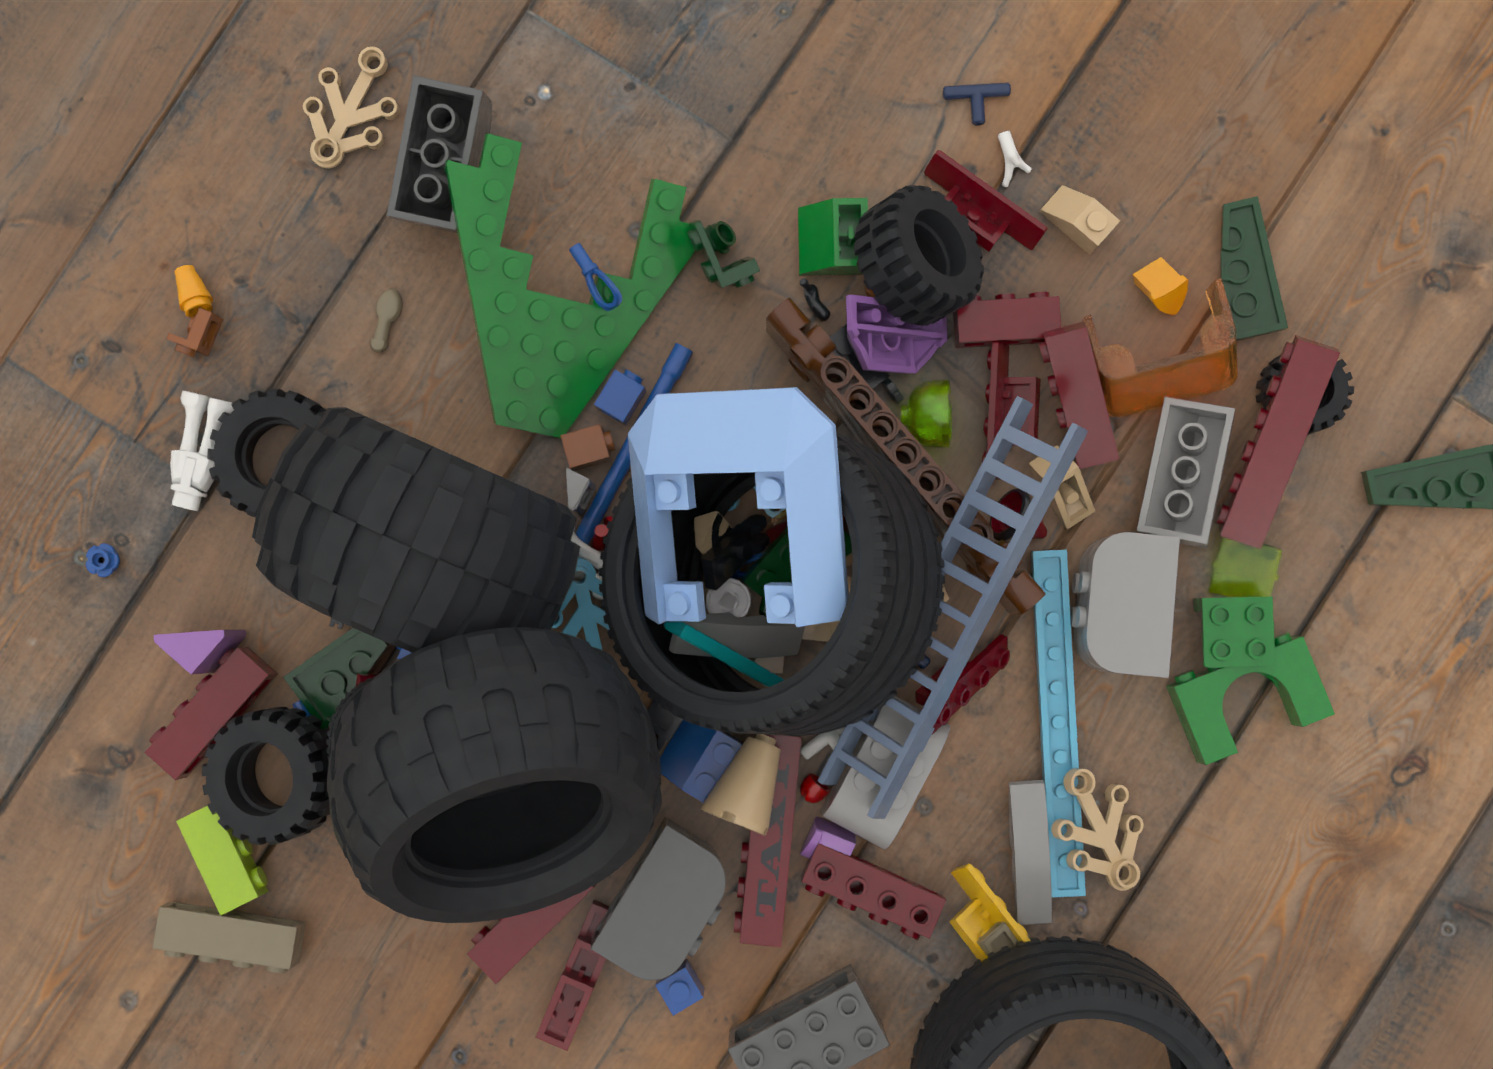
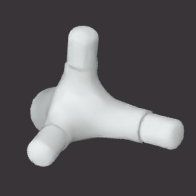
[998,131,1032,187]

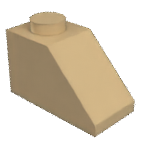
[1039,185,1120,255]
[1028,445,1096,530]

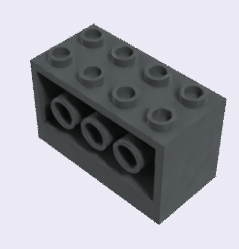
[728,964,890,1069]

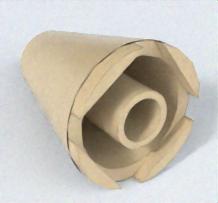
[701,734,781,836]

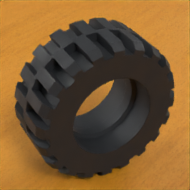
[854,185,984,326]
[207,389,327,518]
[202,707,330,845]

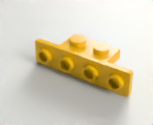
[949,863,1031,962]

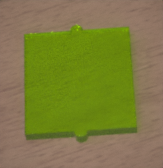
[1208,537,1283,597]

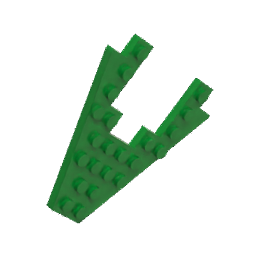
[445,133,706,438]

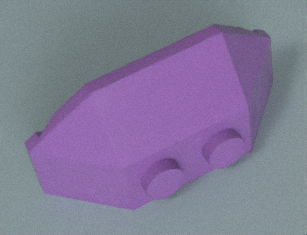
[846,295,947,374]

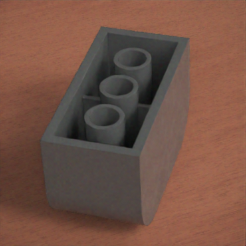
[387,75,492,233]
[590,817,726,980]

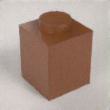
[560,424,616,471]

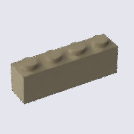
[152,901,306,973]

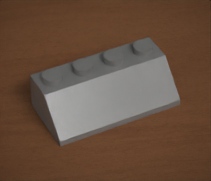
[1137,397,1235,549]

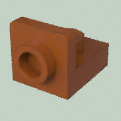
[166,308,223,358]

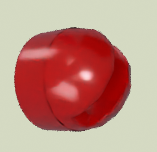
[800,773,830,804]

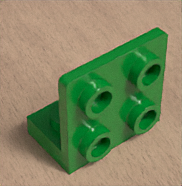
[1193,596,1275,668]

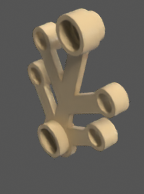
[303,47,400,169]
[1051,768,1144,891]

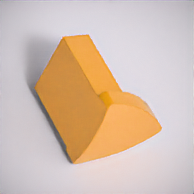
[1132,257,1189,315]

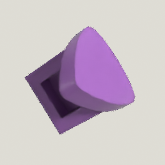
[800,816,856,858]

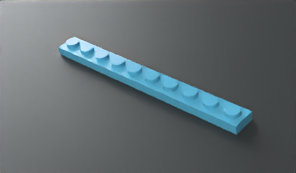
[1030,550,1086,897]

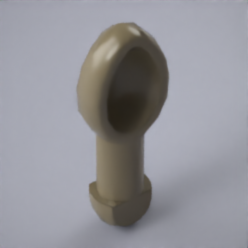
[370,288,402,353]

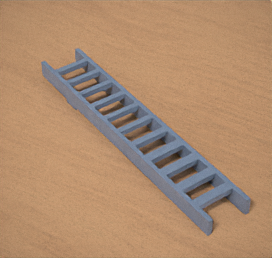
[818,396,1088,819]

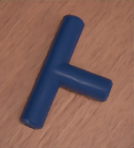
[943,82,1011,126]

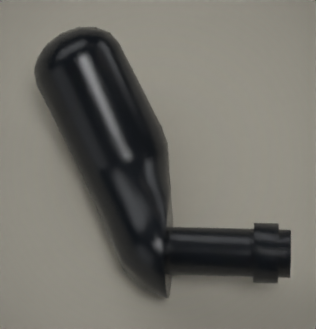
[800,278,831,321]

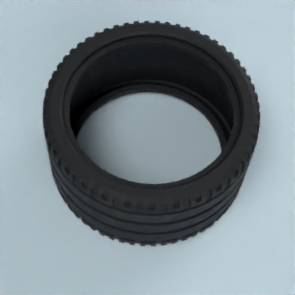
[599,432,945,736]
[910,936,1233,1069]

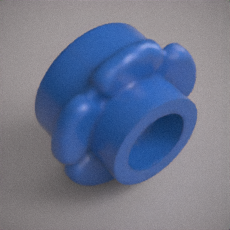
[86,543,120,577]

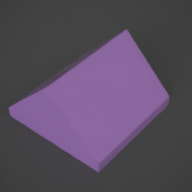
[154,630,246,675]

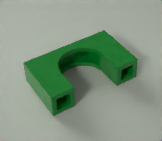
[1166,632,1335,765]

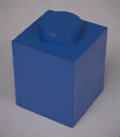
[594,370,647,426]
[655,959,705,1016]

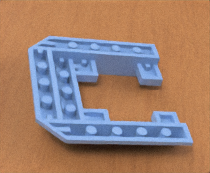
[628,387,849,627]

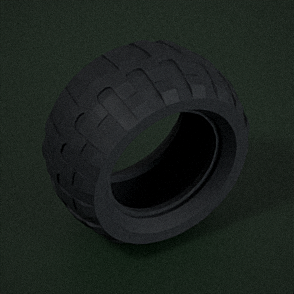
[327,627,662,923]

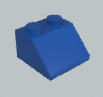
[660,719,744,803]

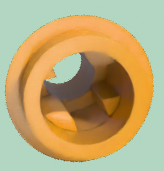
[174,265,213,318]

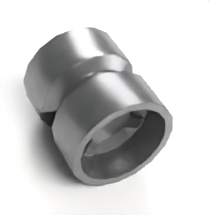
[706,578,751,618]

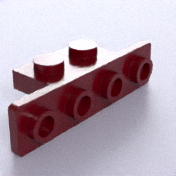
[924,150,1048,252]
[982,341,1041,480]
[915,634,1010,735]

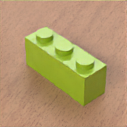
[176,806,268,916]

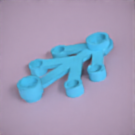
[552,558,610,650]

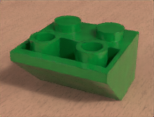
[798,198,868,276]

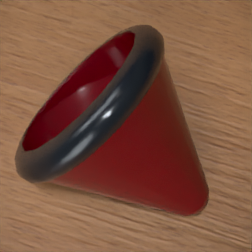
[989,488,1048,541]

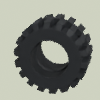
[1255,355,1354,435]

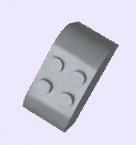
[1070,532,1180,678]
[820,696,950,850]

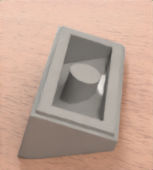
[566,468,596,515]

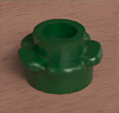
[705,221,736,254]

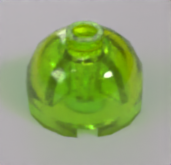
[901,379,952,448]

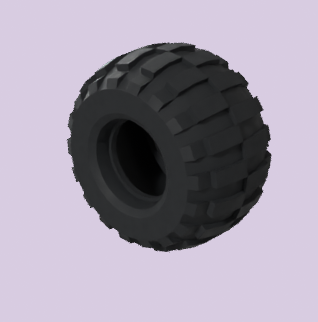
[252,407,581,653]

